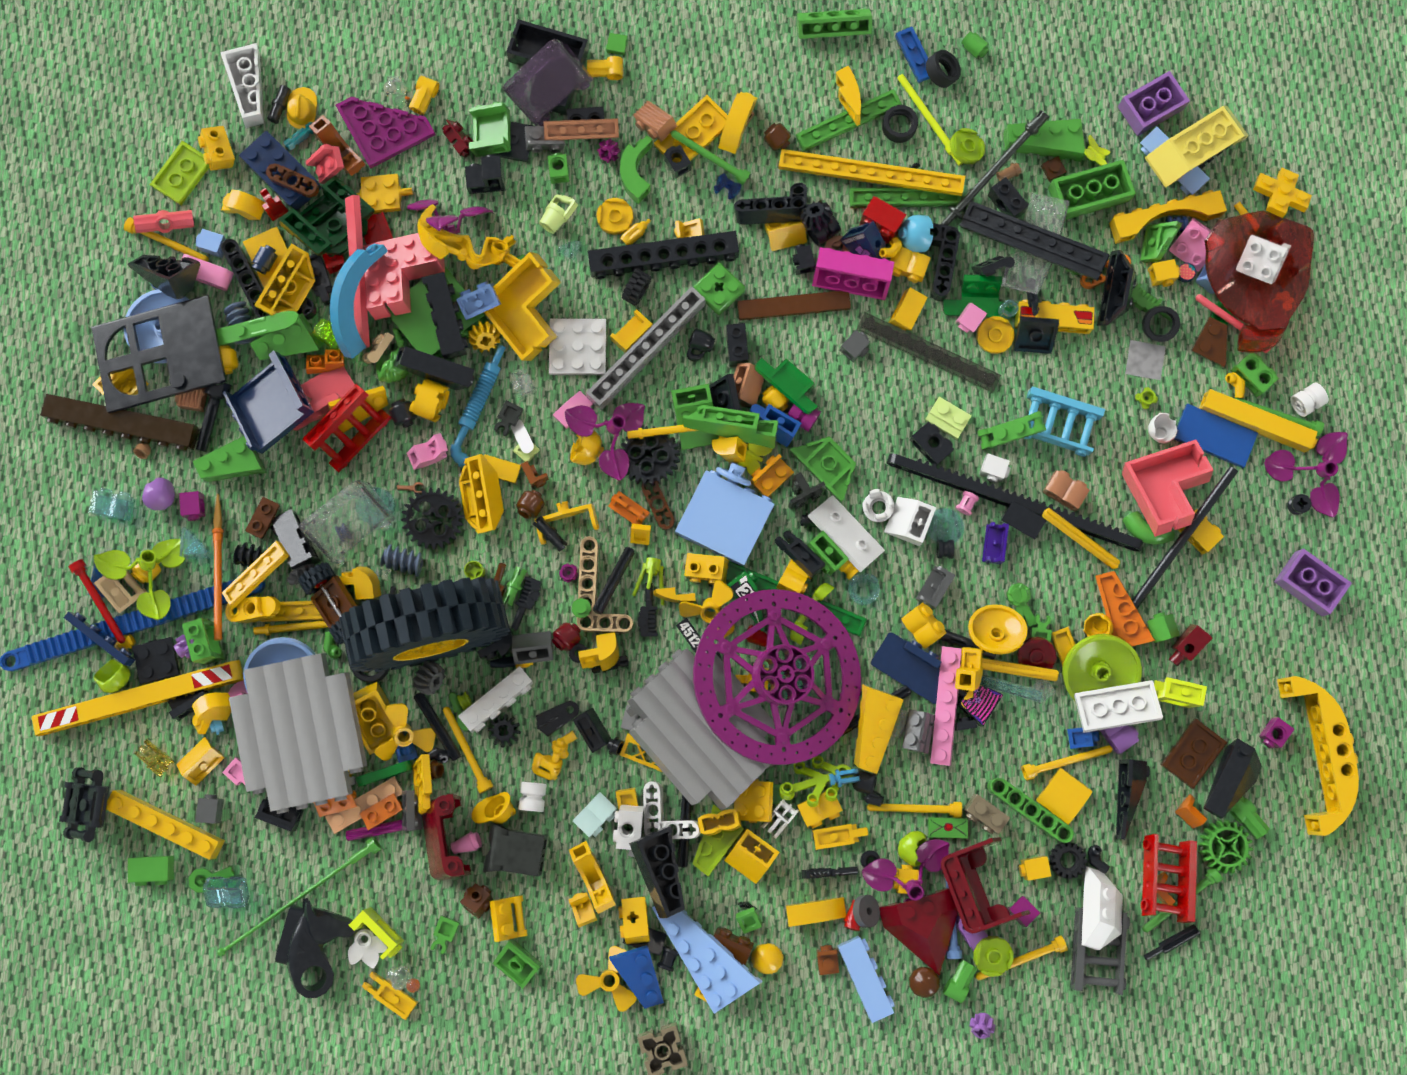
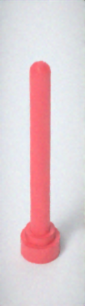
[1195,294,1275,353]

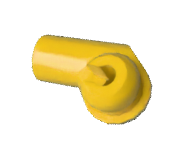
[879,237,902,258]
[560,730,578,759]

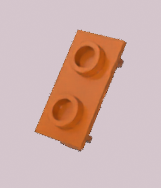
[608,491,650,524]
[313,790,357,817]
[359,793,403,830]

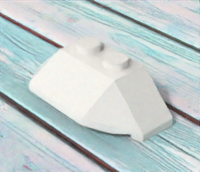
[1082,866,1123,950]

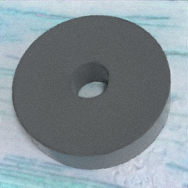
[853,895,880,928]

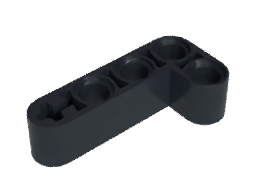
[734,183,808,225]
[930,223,960,301]

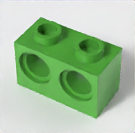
[1230,351,1279,397]

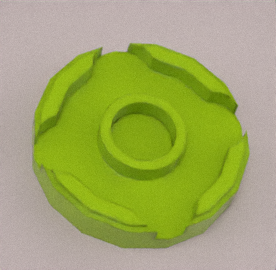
[950,128,985,164]
[973,936,1014,977]

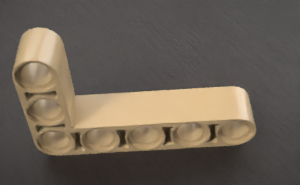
[577,536,634,634]

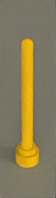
[124,217,209,262]
[443,706,494,794]
[1021,745,1113,781]
[867,802,962,818]
[975,935,1068,980]

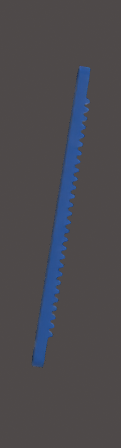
[0,580,265,671]

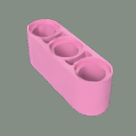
[181,254,234,291]

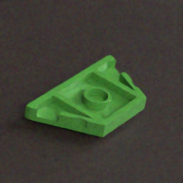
[790,436,856,503]

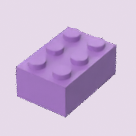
[1117,71,1190,136]
[1274,548,1352,616]

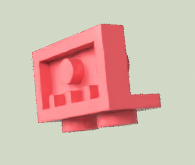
[305,144,344,184]

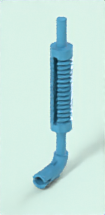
[450,345,506,467]

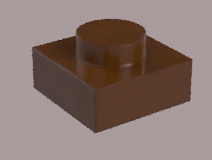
[1041,156,1067,182]

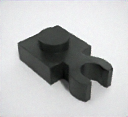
[494,400,524,437]

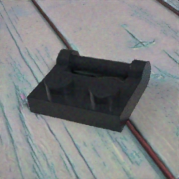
[971,256,1015,277]

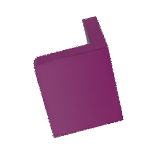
[1007,896,1040,927]

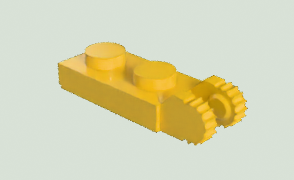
[362,971,418,1020]

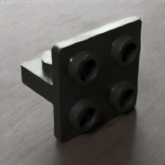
[788,472,826,510]

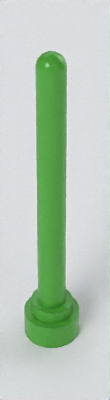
[671,130,751,185]
[1234,398,1324,437]
[1142,867,1223,933]

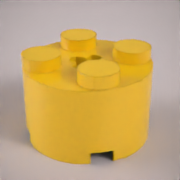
[409,379,450,423]

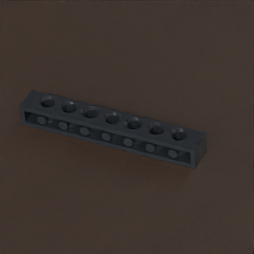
[588,231,739,279]

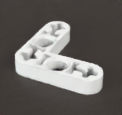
[643,781,701,839]

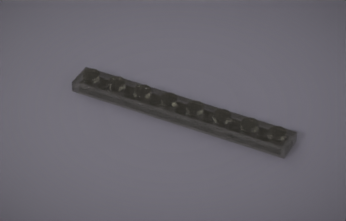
[856,312,1001,393]

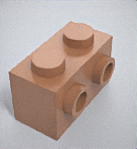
[734,363,764,407]

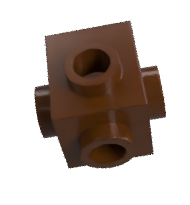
[460,883,493,919]

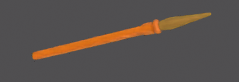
[212,494,224,641]

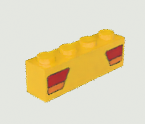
[1015,299,1095,334]

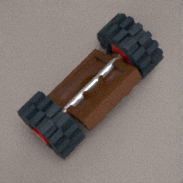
[298,562,357,645]

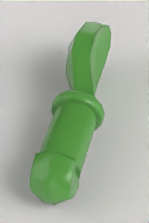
[448,692,469,731]

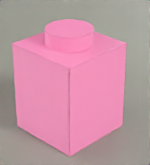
[956,303,987,333]

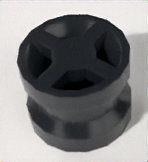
[297,298,317,320]
[1287,494,1312,515]
[936,540,954,559]

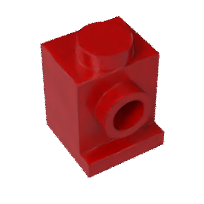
[322,254,346,274]

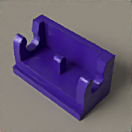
[982,522,1009,564]

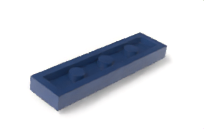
[63,611,135,666]

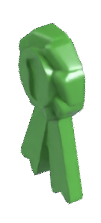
[1007,583,1037,628]
[188,866,238,893]

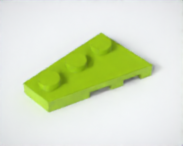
[693,805,745,877]

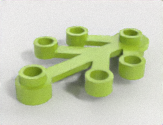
[779,755,853,807]

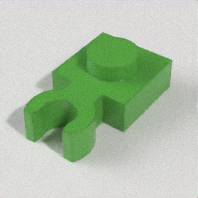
[1030,614,1052,642]
[431,915,460,954]

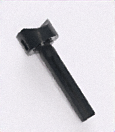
[196,383,232,452]

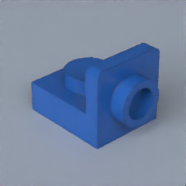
[1067,728,1100,749]

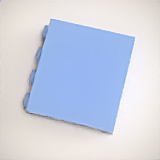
[675,470,775,567]

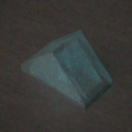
[180,527,214,559]

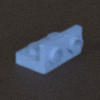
[456,281,501,320]

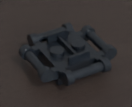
[59,767,109,842]

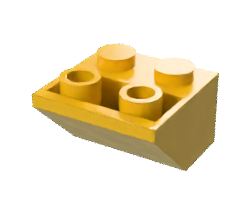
[724,828,780,884]

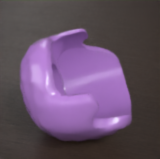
[142,478,175,511]

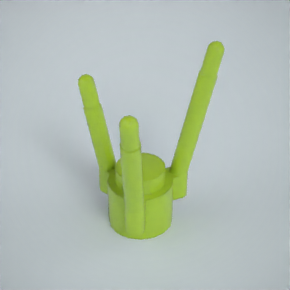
[632,557,665,606]

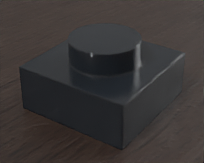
[955,717,977,731]

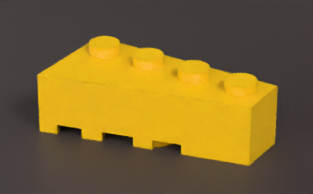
[854,684,903,774]

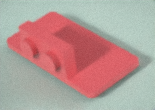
[293,366,355,431]

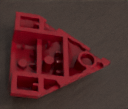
[879,888,958,975]

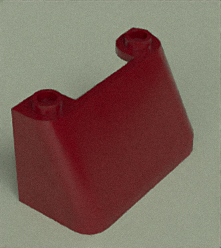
[422,793,472,880]

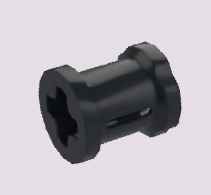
[657,946,679,972]

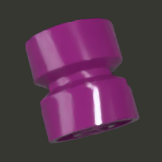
[787,404,822,432]

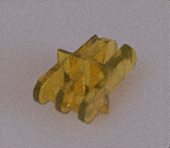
[134,739,174,777]

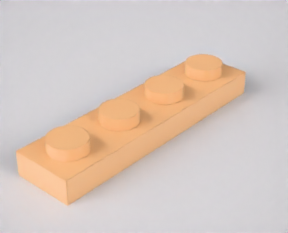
[325,776,403,834]

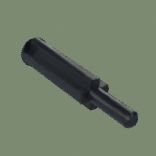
[1026,279,1040,315]
[1144,924,1200,960]

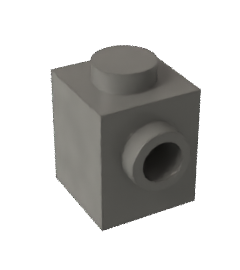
[839,330,870,363]
[195,794,224,824]

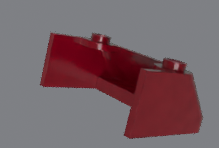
[941,837,1031,933]

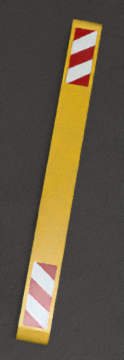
[31,660,244,736]

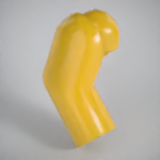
[1225,372,1245,398]

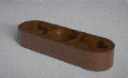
[266,163,319,198]
[641,481,675,530]

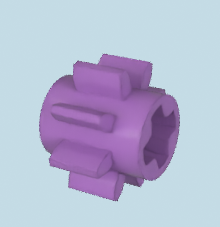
[173,635,194,659]
[969,1013,996,1039]

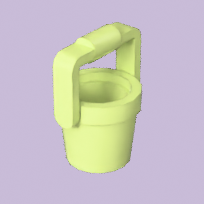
[539,194,578,234]

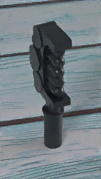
[511,576,542,631]
[637,583,658,637]
[801,866,858,879]

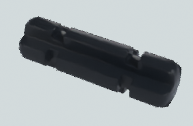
[591,655,629,674]

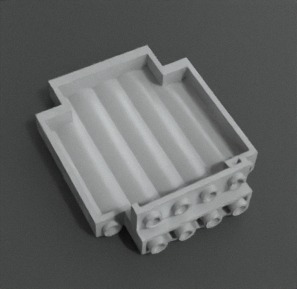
[626,648,775,810]
[229,653,367,814]

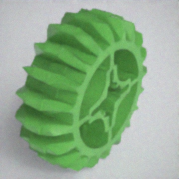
[1198,820,1254,874]

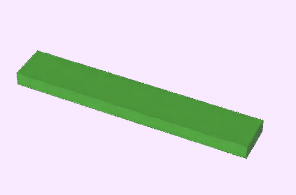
[795,89,902,152]
[849,187,961,208]

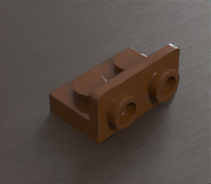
[245,497,280,539]

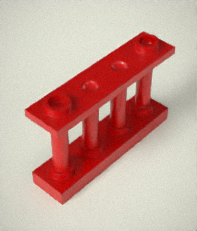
[302,384,391,473]
[1141,834,1197,923]

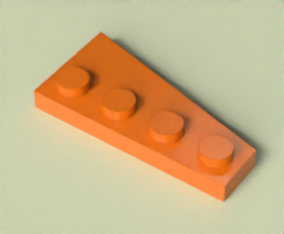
[1095,571,1155,647]

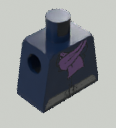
[840,221,886,259]

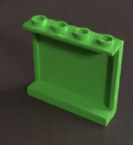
[387,266,487,358]

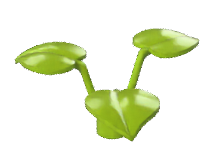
[93,539,186,620]

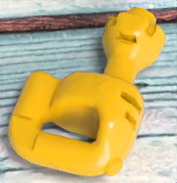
[531,738,567,781]

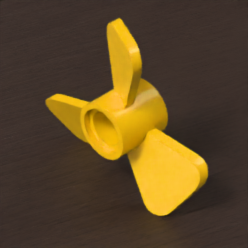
[679,580,735,638]
[374,703,436,761]
[576,946,637,1012]

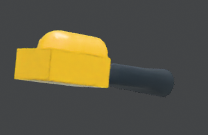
[490,656,533,669]

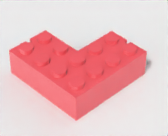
[364,233,445,320]
[1122,440,1214,537]

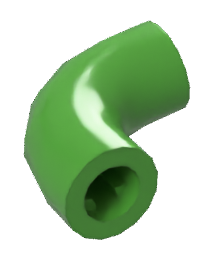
[1122,511,1175,545]

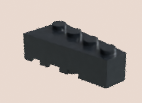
[421,272,469,360]
[629,826,685,918]

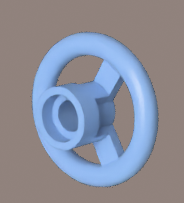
[716,462,751,486]

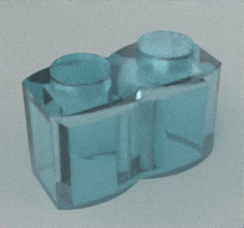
[88,488,136,522]
[203,876,250,908]

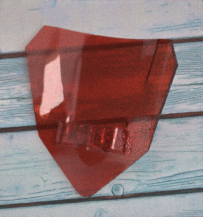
[1204,211,1314,332]

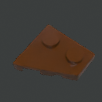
[1191,317,1227,367]

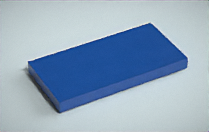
[1174,403,1258,468]

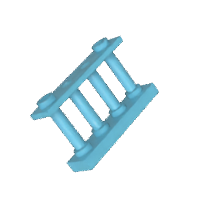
[1025,386,1105,456]

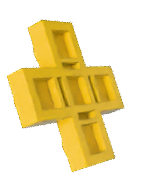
[1253,168,1312,218]

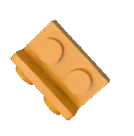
[751,454,794,497]

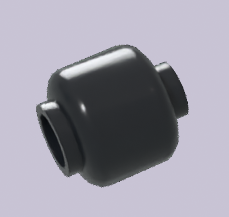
[389,399,417,428]

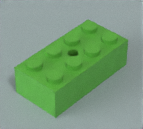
[1048,159,1136,221]

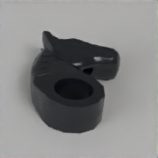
[287,898,355,998]

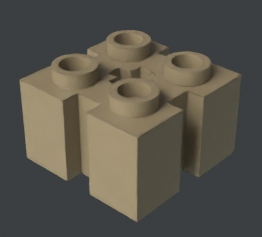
[637,1022,688,1075]

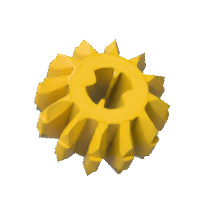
[468,321,500,353]

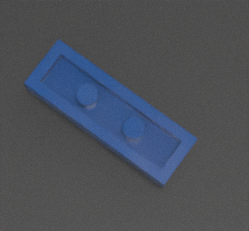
[895,26,930,83]

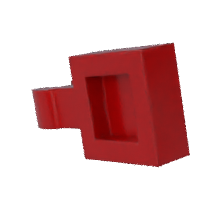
[259,188,288,221]

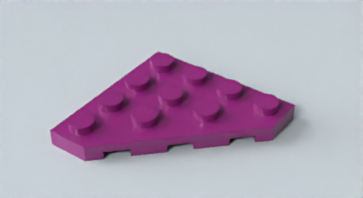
[335,96,436,169]

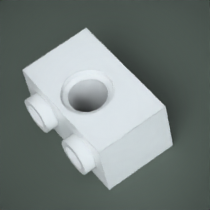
[613,805,644,850]

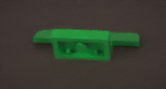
[943,274,1017,318]
[755,358,818,414]

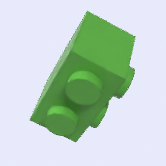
[807,531,849,576]

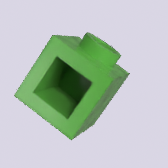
[1147,612,1180,643]

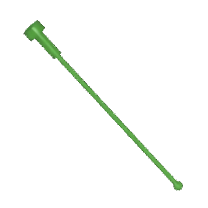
[217,836,382,956]

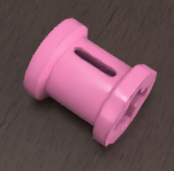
[955,491,979,516]

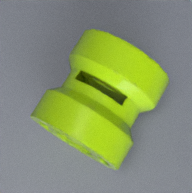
[464,561,485,580]

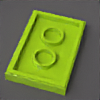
[149,141,210,206]

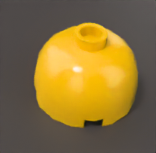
[570,430,604,465]

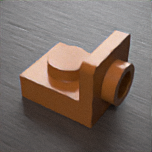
[521,461,549,488]
[816,945,839,975]

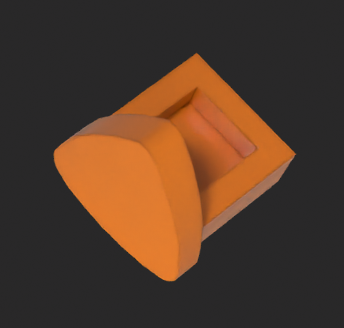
[1175,794,1207,829]
[1157,872,1176,905]

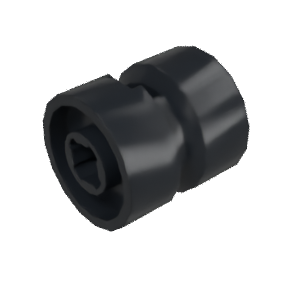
[806,216,841,246]

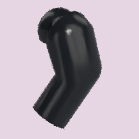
[424,747,449,763]
[1088,845,1110,874]

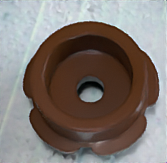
[430,760,444,780]

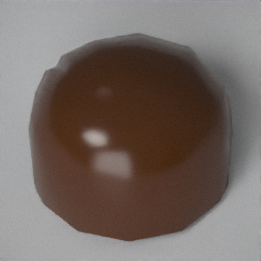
[909,967,940,998]

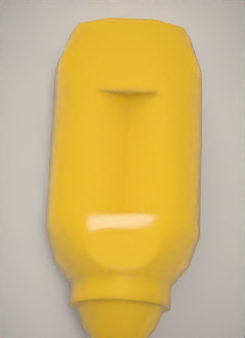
[620,219,651,245]

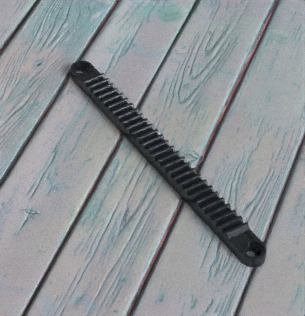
[886,453,1143,552]

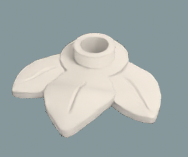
[348,929,387,968]

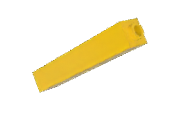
[1199,389,1318,453]

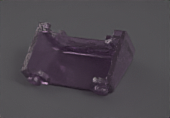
[503,39,594,126]

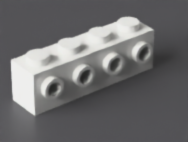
[458,666,533,733]

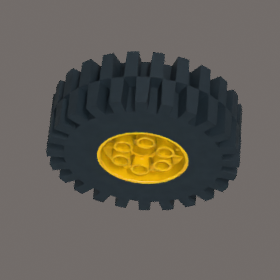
[339,577,510,672]

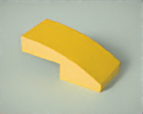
[653,587,696,603]

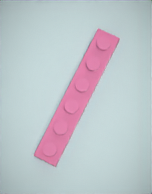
[930,646,962,766]

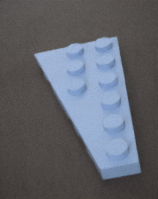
[652,906,763,1014]

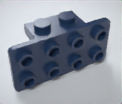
[871,632,941,704]

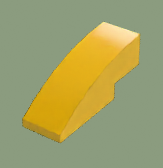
[836,66,861,126]
[785,897,846,927]

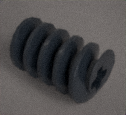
[233,542,273,573]

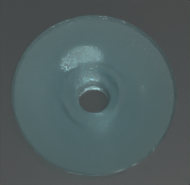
[927,508,964,543]

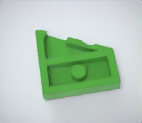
[1140,221,1182,263]

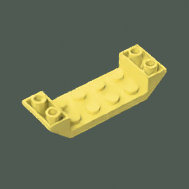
[1145,106,1249,188]

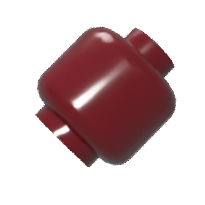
[552,622,581,651]

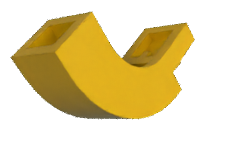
[718,92,758,154]
[569,841,616,914]

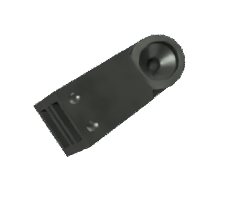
[483,822,548,877]

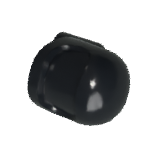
[852,770,884,807]

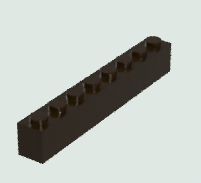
[40,394,200,452]

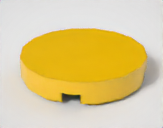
[596,198,634,235]
[976,316,1015,354]

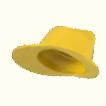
[286,87,317,129]
[471,792,516,824]

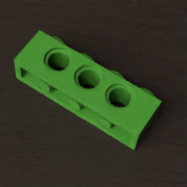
[797,9,872,39]

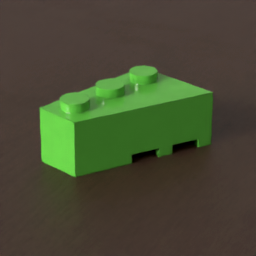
[249,313,322,360]
[193,436,267,482]

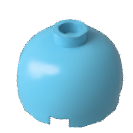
[898,215,933,253]

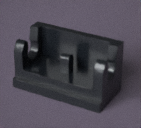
[255,797,304,832]

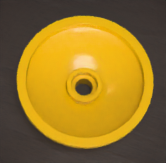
[968,605,1027,654]

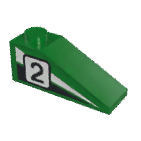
[727,570,766,631]

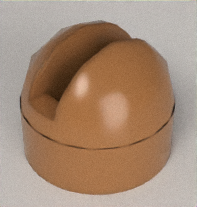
[133,443,151,459]

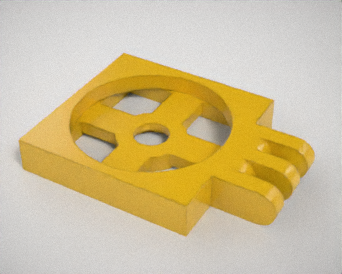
[412,754,432,815]

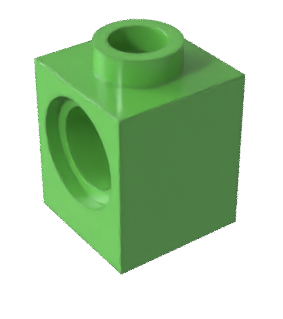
[548,153,570,184]

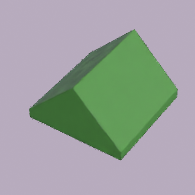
[492,939,543,989]

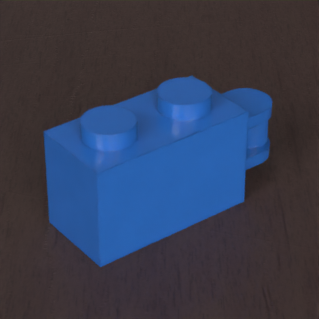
[749,404,801,447]

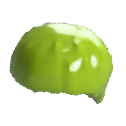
[93,659,131,693]
[898,831,927,867]

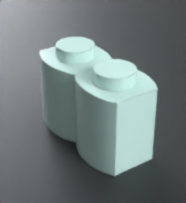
[573,792,617,838]

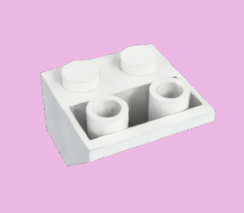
[884,497,936,546]

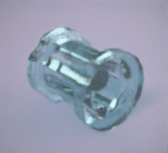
[998,300,1018,319]

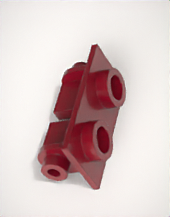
[442,119,473,158]

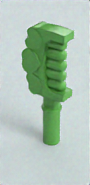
[1131,283,1172,322]

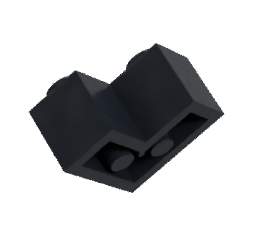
[465,154,506,194]

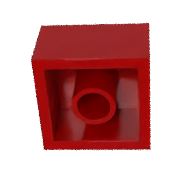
[859,196,907,245]

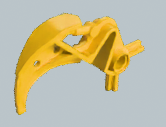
[417,204,521,270]

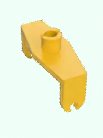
[534,501,599,545]

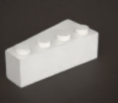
[220,43,264,128]

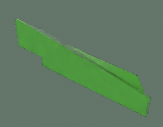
[683,405,779,449]

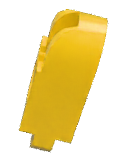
[225,596,281,623]

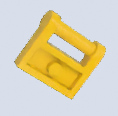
[489,895,528,942]

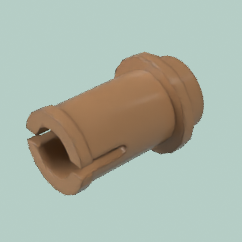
[996,163,1022,181]

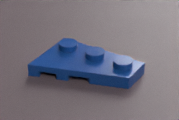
[609,945,664,1009]

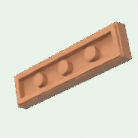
[543,118,619,140]

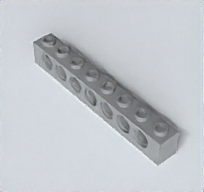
[586,286,705,410]

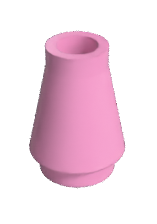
[451,832,482,854]

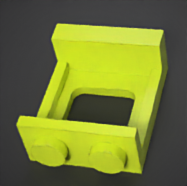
[1154,677,1207,708]
[349,907,404,960]

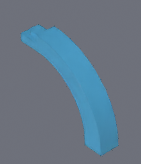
[330,244,388,359]

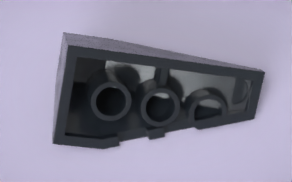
[128,255,201,299]
[1203,738,1262,819]

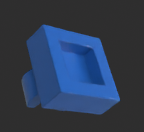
[395,743,419,763]

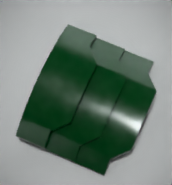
[279,175,374,256]

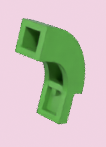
[620,135,653,205]

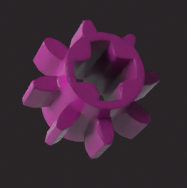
[597,138,621,163]

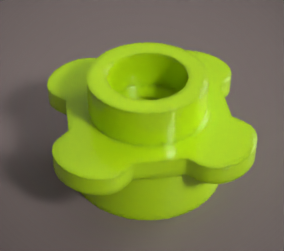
[1135,387,1158,409]

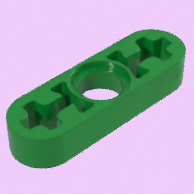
[355,760,413,787]

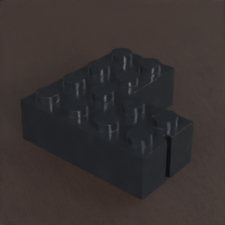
[506,19,589,116]

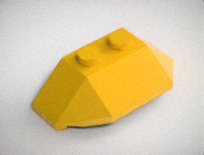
[254,243,315,316]
[459,454,504,534]

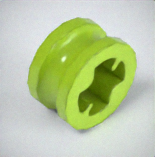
[457,691,473,711]

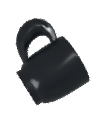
[687,328,715,362]

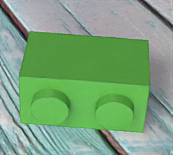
[128,856,174,886]

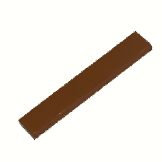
[737,291,851,321]

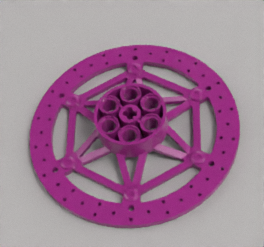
[693,589,861,765]

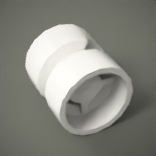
[1290,383,1329,417]
[518,782,547,812]

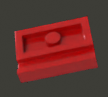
[364,211,393,244]

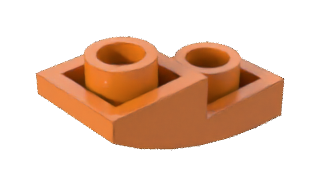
[306,349,345,374]

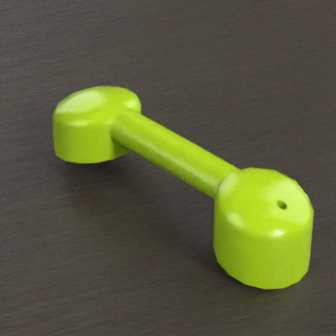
[790,583,835,646]

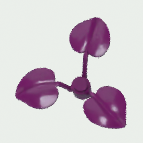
[407,199,494,234]
[565,403,645,481]
[1264,432,1348,517]
[862,839,950,902]

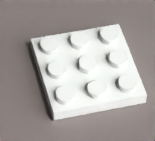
[549,319,606,375]

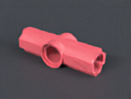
[133,210,194,233]

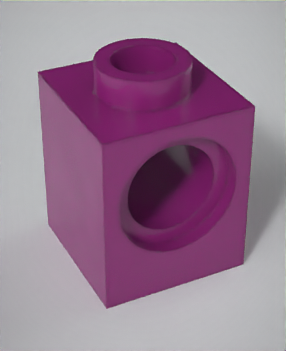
[179,491,206,521]
[1259,717,1294,749]

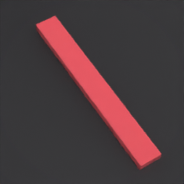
[345,195,370,348]

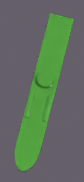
[216,311,299,346]

